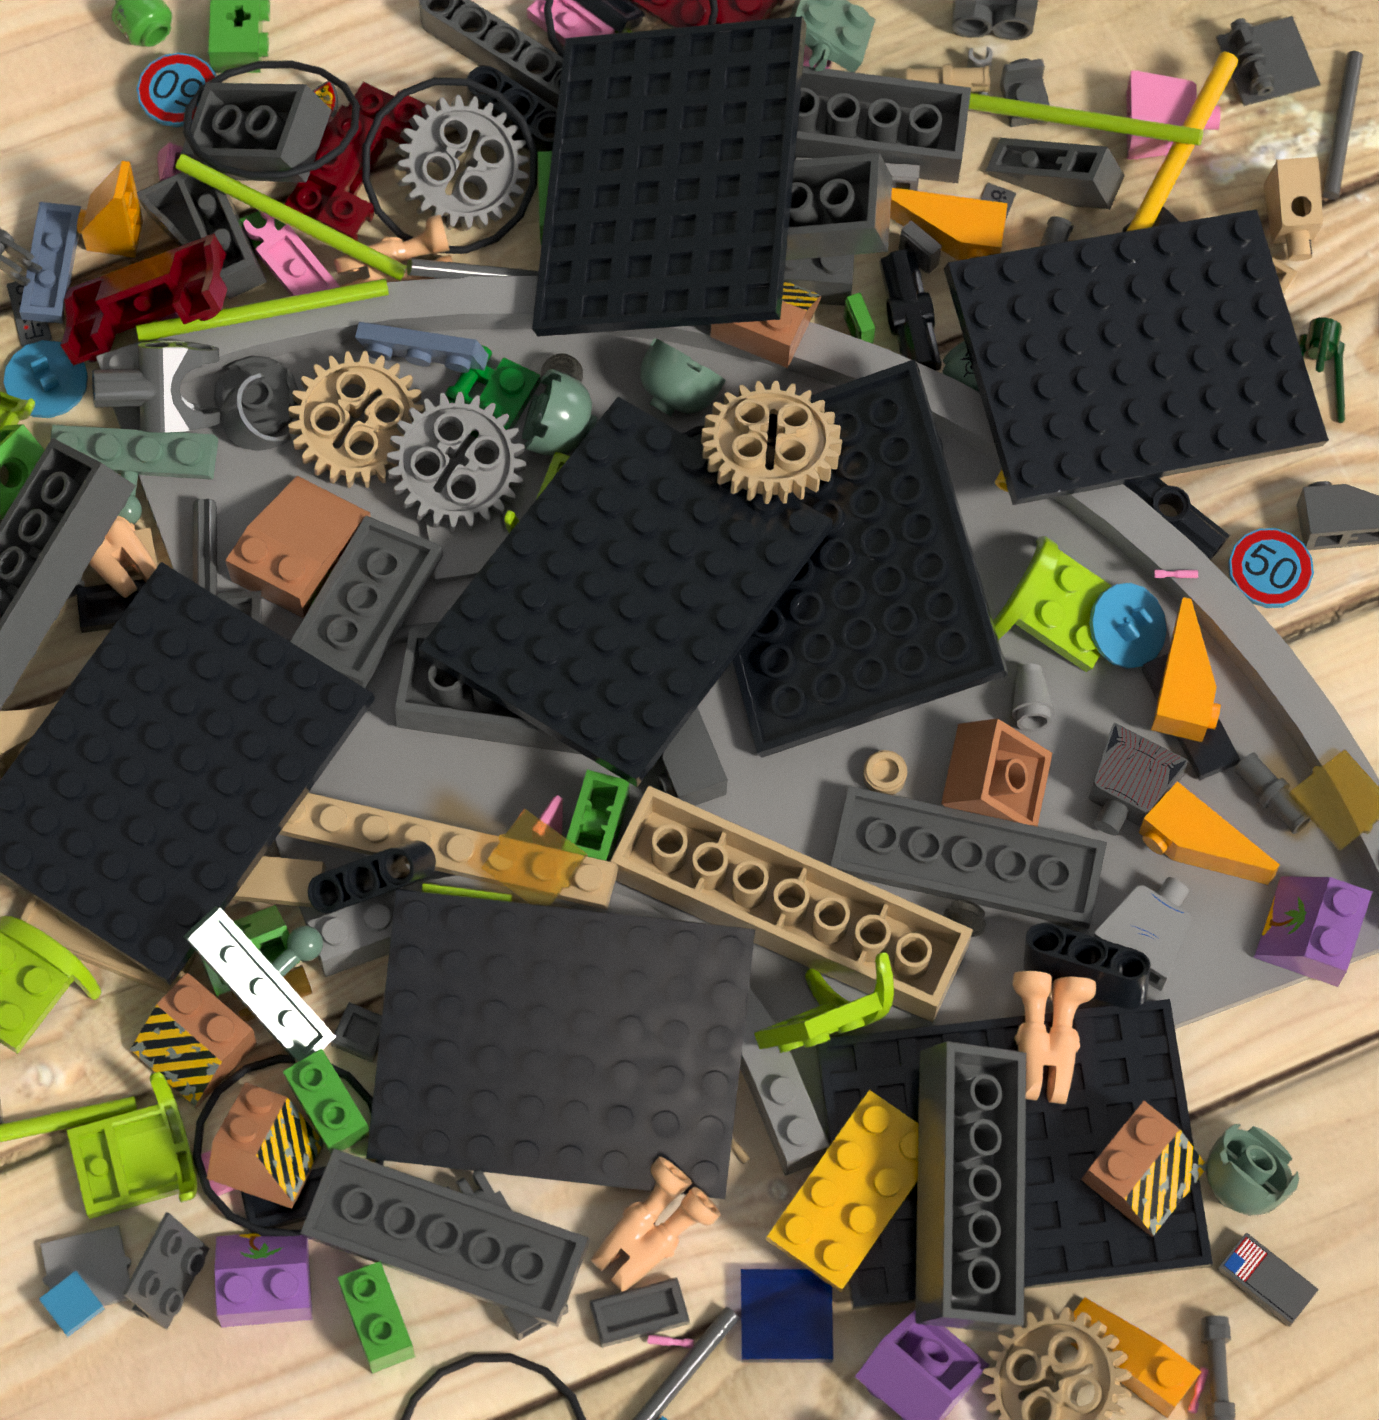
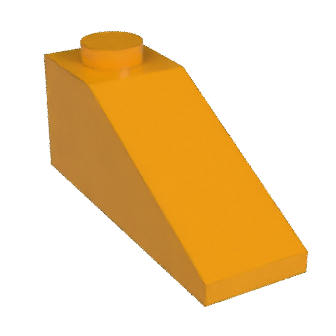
[77,161,143,258]
[890,188,1008,261]
[1151,597,1221,742]
[1139,781,1280,885]
[1070,1297,1202,1419]

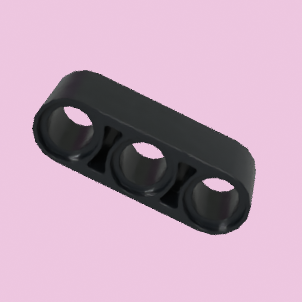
[467,66,557,152]
[307,840,436,913]
[1024,923,1151,1008]

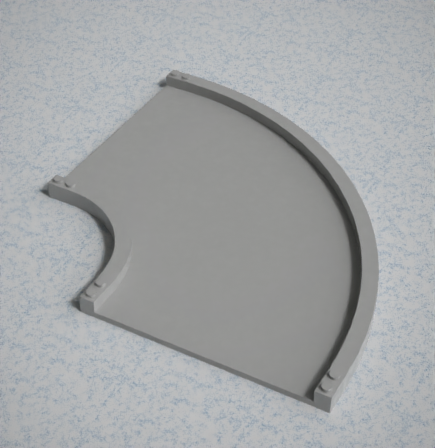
[96,276,1379,1176]

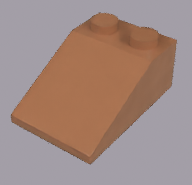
[225,476,371,619]

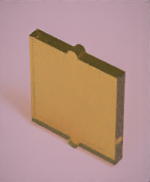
[1289,749,1379,851]
[482,809,588,906]

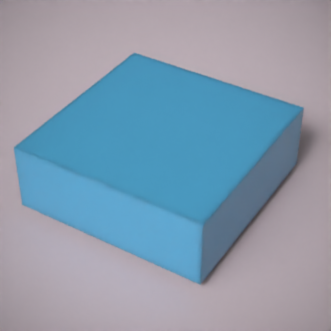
[39,1271,105,1337]

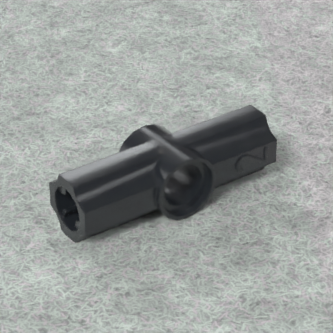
[880,249,942,371]
[1123,478,1230,560]

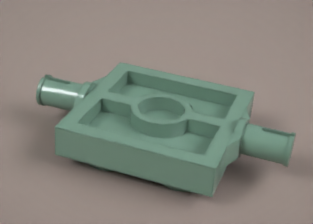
[790,0,876,72]

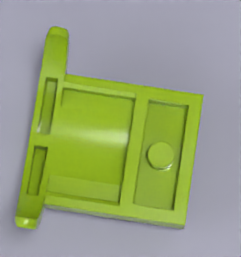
[993,536,1111,672]
[0,916,101,1054]
[754,952,894,1053]
[67,1072,197,1219]

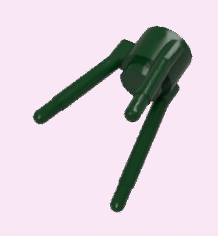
[1298,317,1345,423]

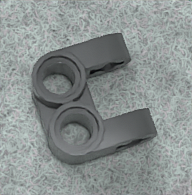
[952,0,1038,40]

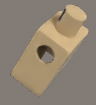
[1263,157,1323,262]

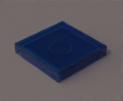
[740,1269,833,1363]

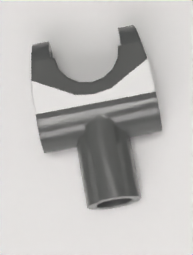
[92,341,221,433]

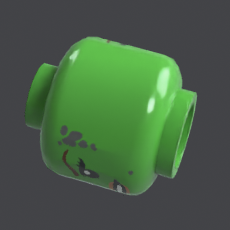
[112,0,172,47]

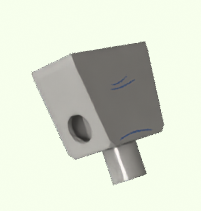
[1094,877,1193,991]

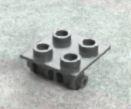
[1216,16,1320,106]
[123,1212,210,1329]

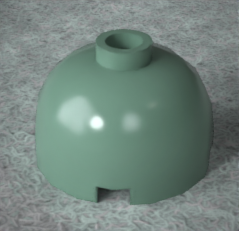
[640,338,726,417]
[522,369,597,457]
[1206,1124,1299,1216]

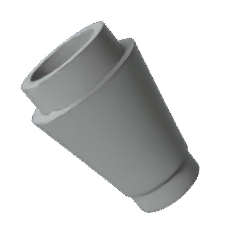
[1012,663,1055,731]

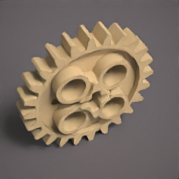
[288,351,424,488]
[701,380,842,504]
[982,1307,1132,1420]

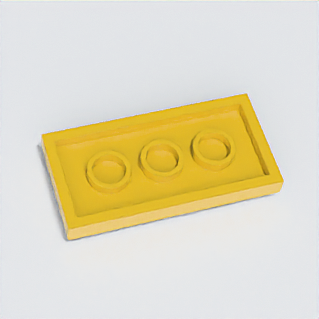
[765,1090,919,1292]

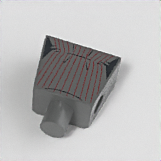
[1089,722,1189,836]

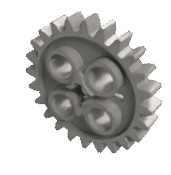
[394,95,529,231]
[387,392,526,531]

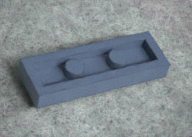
[20,202,81,324]
[355,322,489,373]

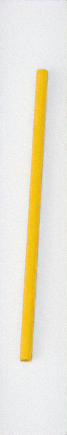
[995,52,1238,492]

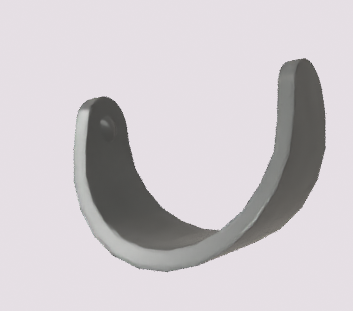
[220,373,291,451]

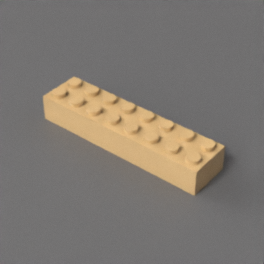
[610,785,973,1023]

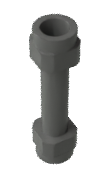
[1201,1316,1236,1420]

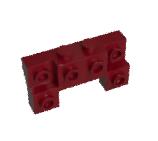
[284,81,434,241]
[60,234,227,366]

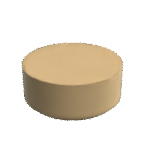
[863,750,907,795]

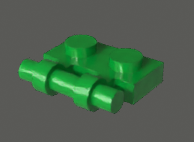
[444,345,541,438]

